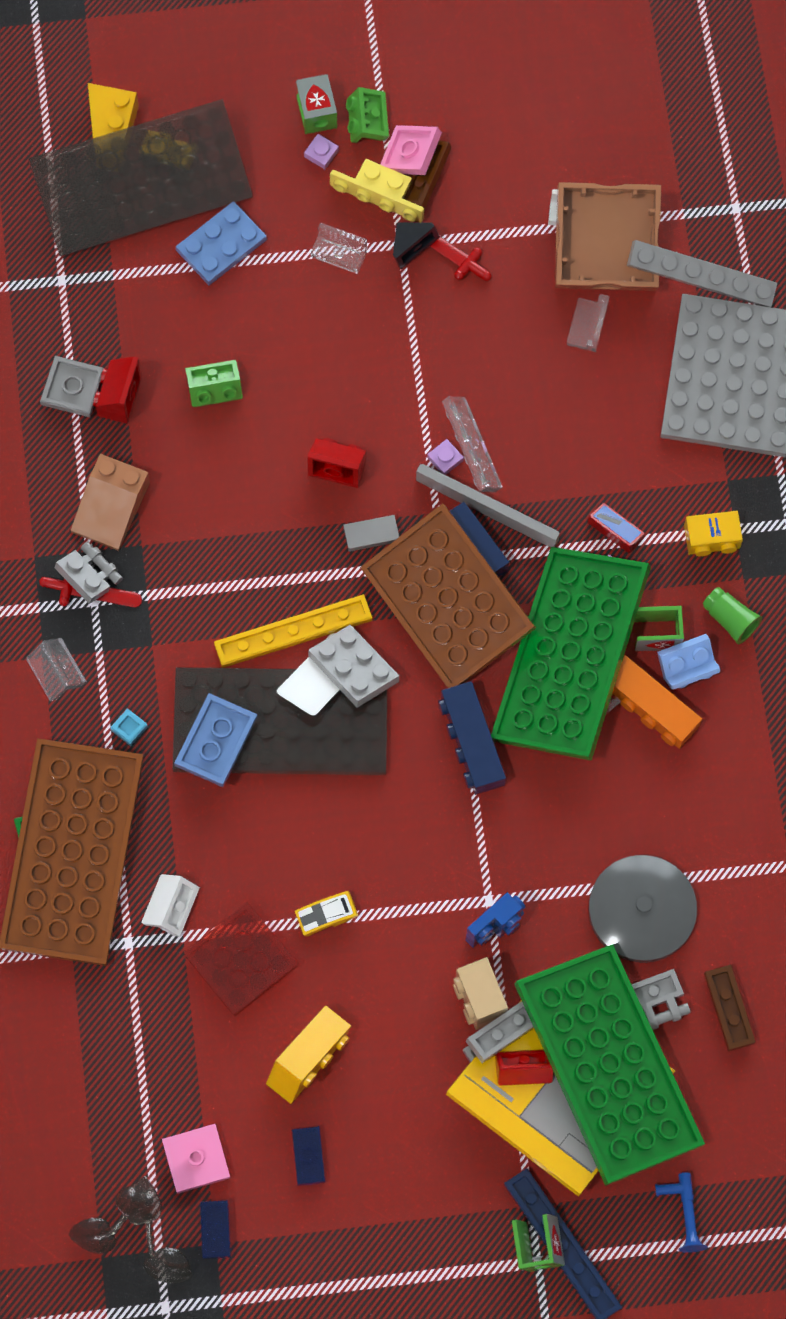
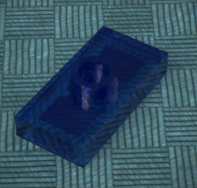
[292,1126,325,1186]
[200,1200,231,1259]

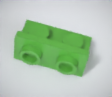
[346,87,389,143]
[185,360,243,407]

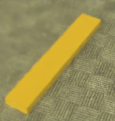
[214,594,372,668]

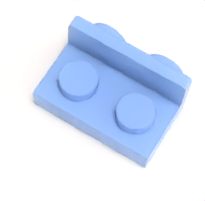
[657,634,720,689]

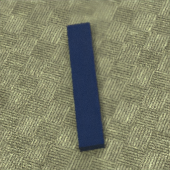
[504,1168,622,1319]

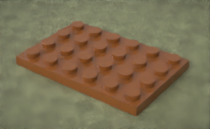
[360,503,536,688]

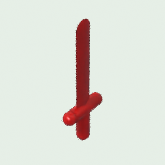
[412,221,492,281]
[39,577,142,607]

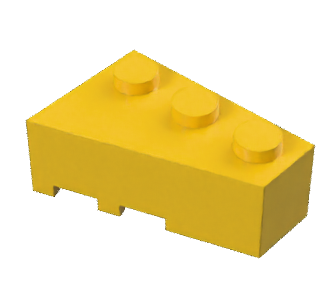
[88,83,139,173]
[266,1006,351,1104]

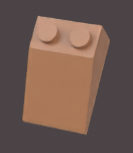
[71,454,150,551]

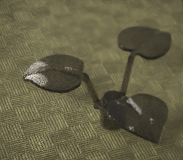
[69,1176,193,1283]

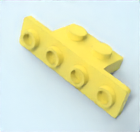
[330,159,424,223]

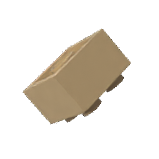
[453,957,508,1030]

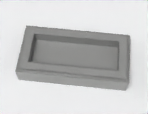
[343,515,399,552]

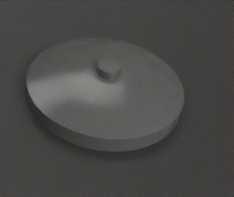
[588,855,697,963]

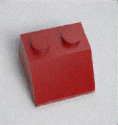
[93,356,142,424]
[307,438,366,488]

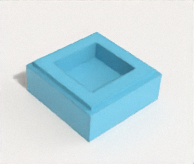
[110,708,148,746]

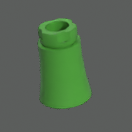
[703,587,762,645]

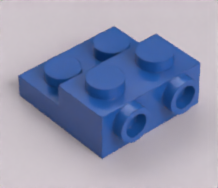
[466,892,526,948]

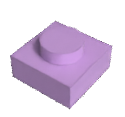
[304,134,339,169]
[427,439,464,475]

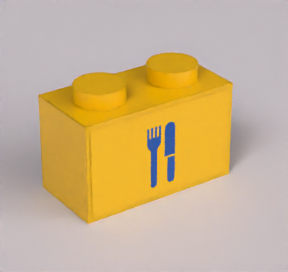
[684,511,743,556]

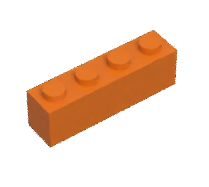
[612,654,702,749]

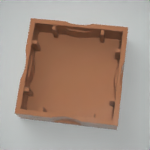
[555,182,661,291]

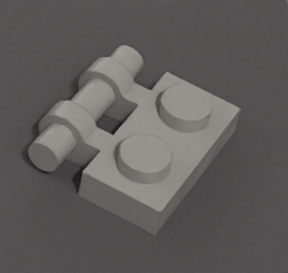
[54,541,123,604]
[632,969,691,1030]

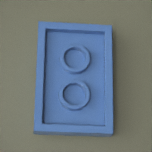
[176,201,267,285]
[174,693,257,787]

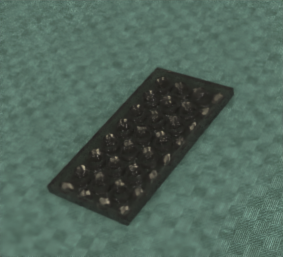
[28,99,253,257]
[172,667,387,775]

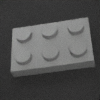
[308,625,399,708]

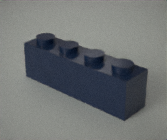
[438,681,506,795]

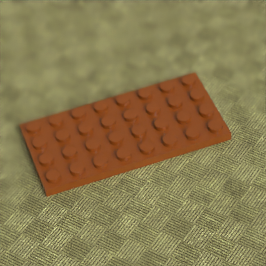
[0,738,144,966]

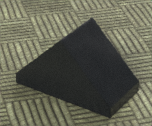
[393,222,440,269]

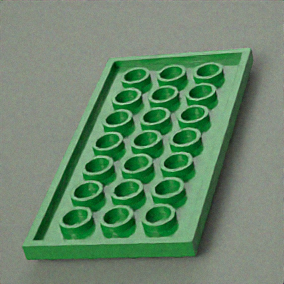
[491,547,651,761]
[514,944,705,1186]

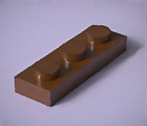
[403,140,452,211]
[704,965,755,1052]

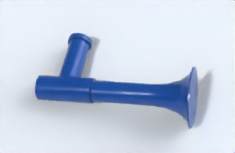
[655,1172,708,1253]

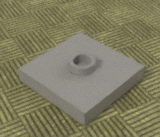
[40,356,104,417]

